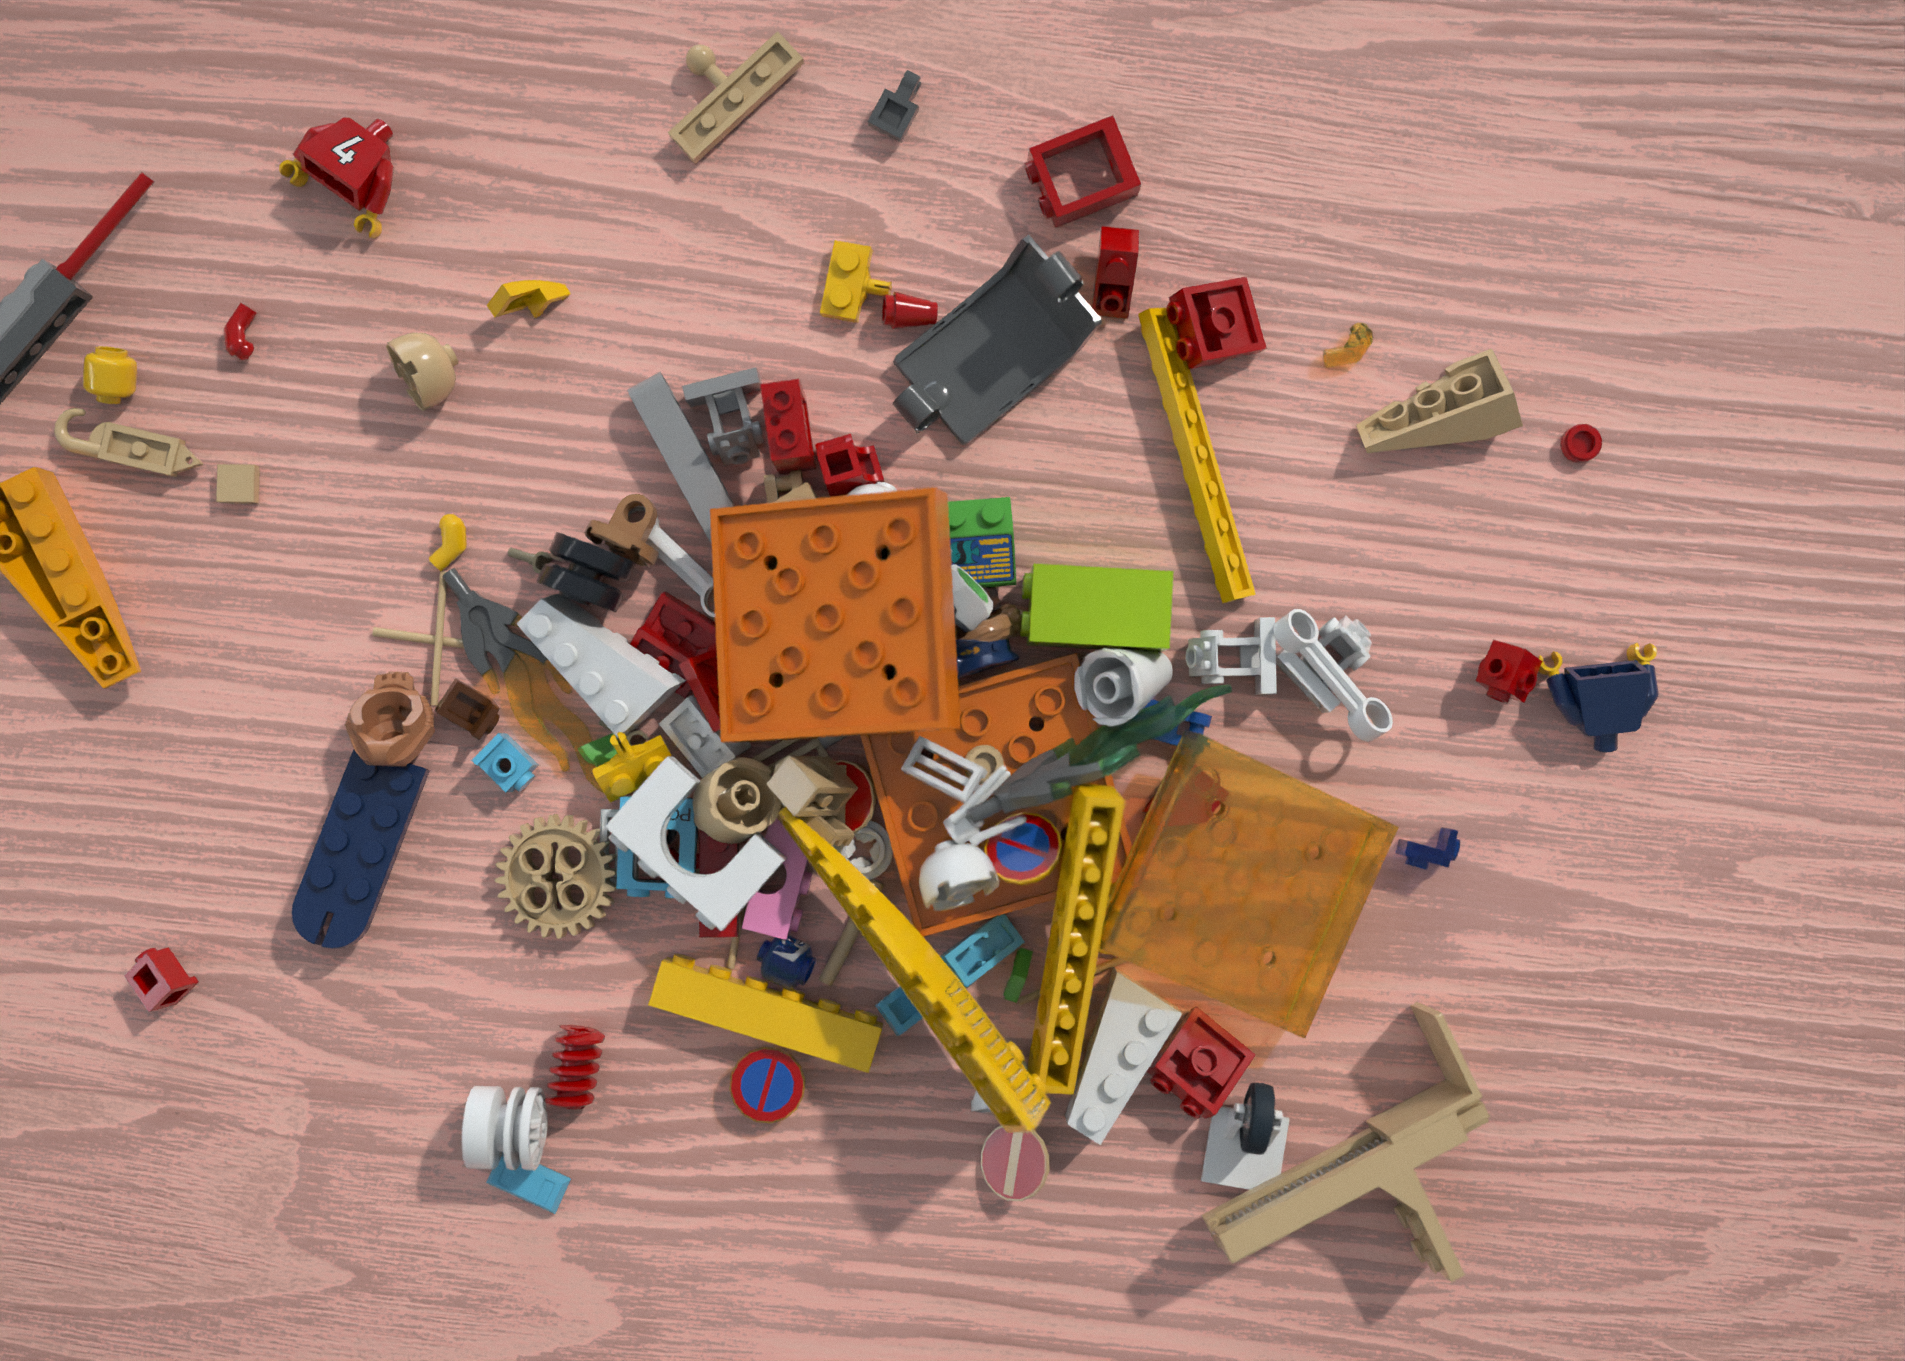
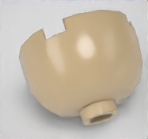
[386,332,459,411]

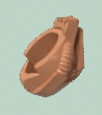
[344,672,435,766]

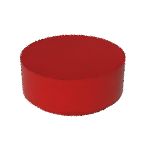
[1560,424,1602,463]

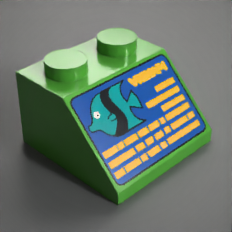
[948,497,1017,588]

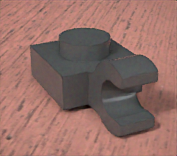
[868,70,922,143]

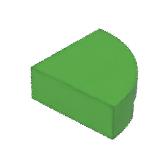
[578,733,618,767]
[1003,947,1033,1003]

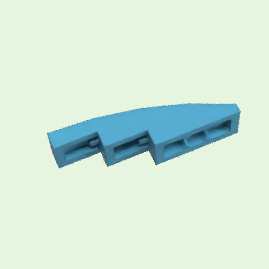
[875,914,1025,1036]

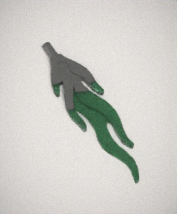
[967,684,1232,824]

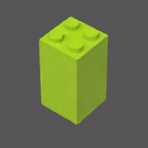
[1020,563,1174,653]

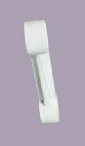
[628,506,715,618]
[1274,609,1393,742]

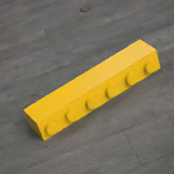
[648,953,884,1073]

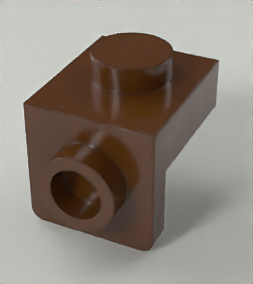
[435,678,500,740]

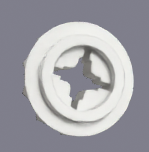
[833,821,893,880]

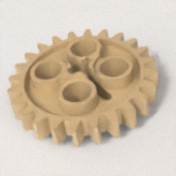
[495,814,618,939]

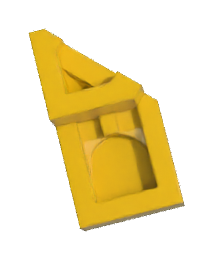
[487,280,571,318]

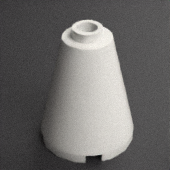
[1074,648,1173,727]

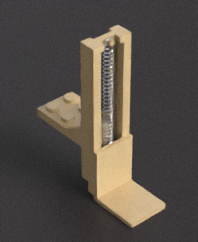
[1201,1002,1490,1282]

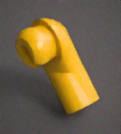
[428,514,467,572]

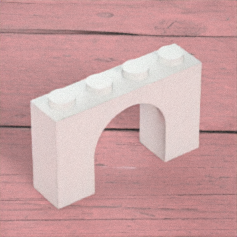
[605,756,787,931]

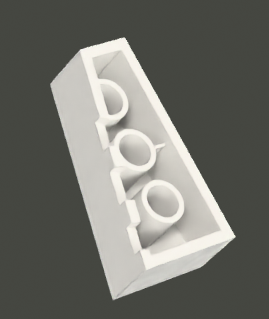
[517,594,686,738]
[1065,967,1183,1145]

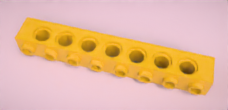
[1027,784,1125,1095]

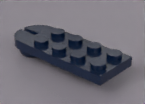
[292,749,430,949]

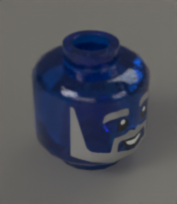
[757,935,816,990]

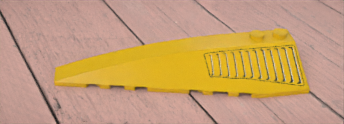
[777,807,1051,1132]

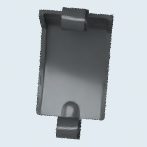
[893,235,1102,445]

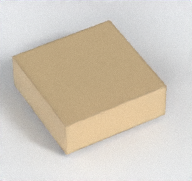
[216,464,260,504]

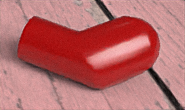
[224,302,257,360]

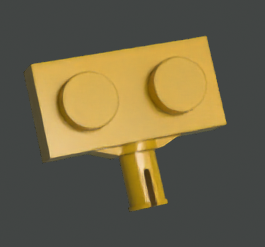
[820,240,892,323]
[592,732,672,803]

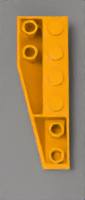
[0,466,141,689]

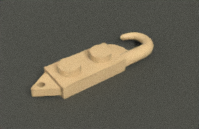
[54,408,203,478]

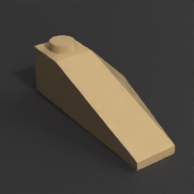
[1356,349,1523,453]

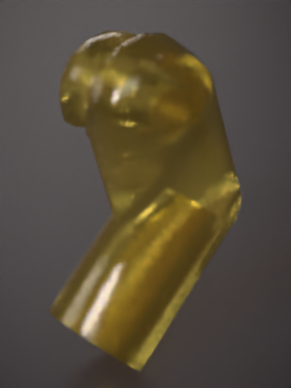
[1323,322,1373,368]

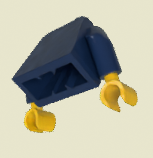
[1537,643,1659,752]

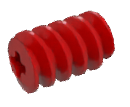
[544,1025,605,1109]

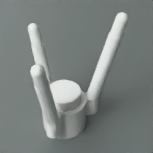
[943,766,1026,846]

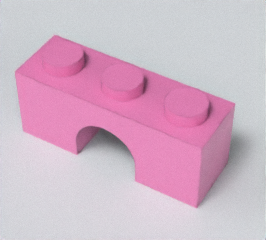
[742,818,813,940]

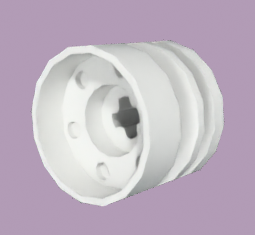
[462,1086,548,1171]

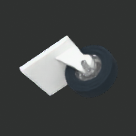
[1201,1083,1290,1190]

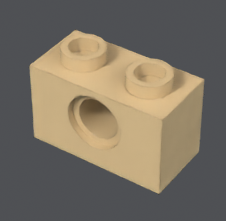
[766,756,858,817]

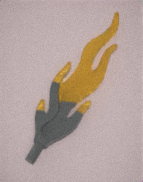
[442,568,604,793]

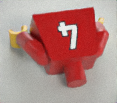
[279,117,394,239]

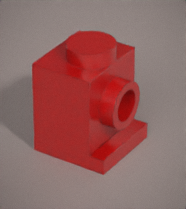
[124,947,199,1012]

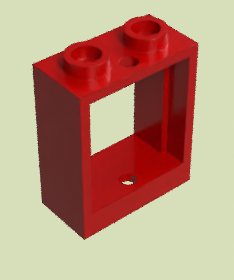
[1024,115,1142,228]
[760,378,816,475]

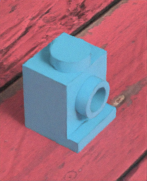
[471,733,539,792]

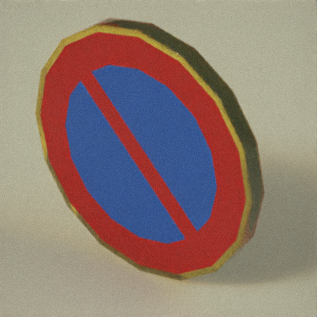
[729,1046,806,1124]

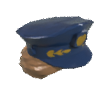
[955,603,1022,679]

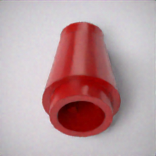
[882,291,938,330]

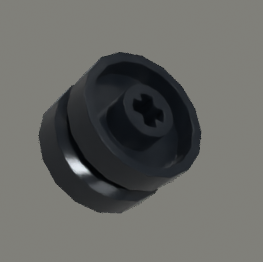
[537,532,636,613]

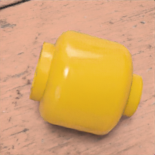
[83,346,137,404]

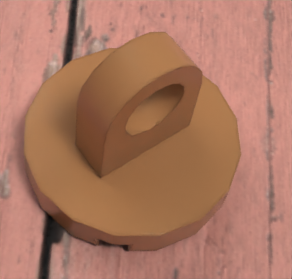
[584,494,659,568]

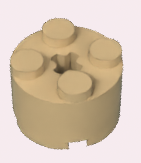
[693,758,782,843]

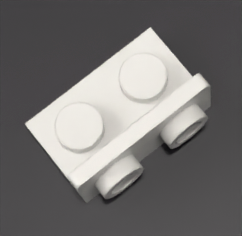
[659,694,751,778]

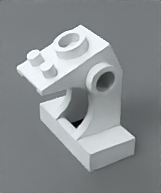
[1276,616,1372,713]
[1185,617,1277,695]

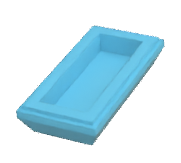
[486,1153,572,1214]

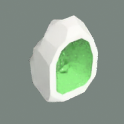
[951,564,993,632]

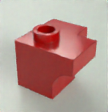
[815,433,885,497]

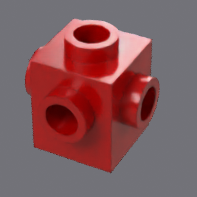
[1475,639,1543,704]

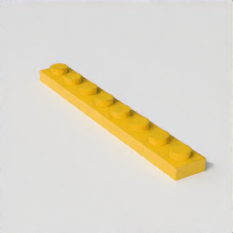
[1138,307,1256,604]

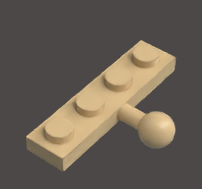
[668,31,804,164]

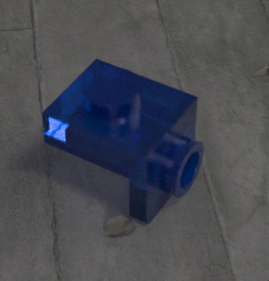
[1395,827,1460,870]

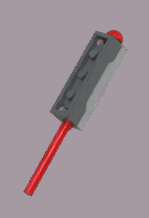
[0,172,154,405]

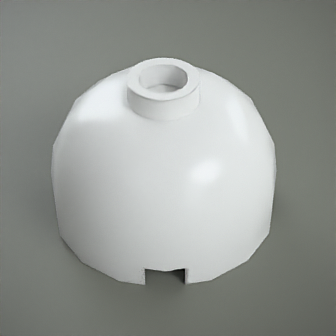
[919,840,1000,911]

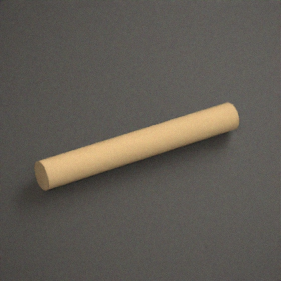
[819,879,884,986]

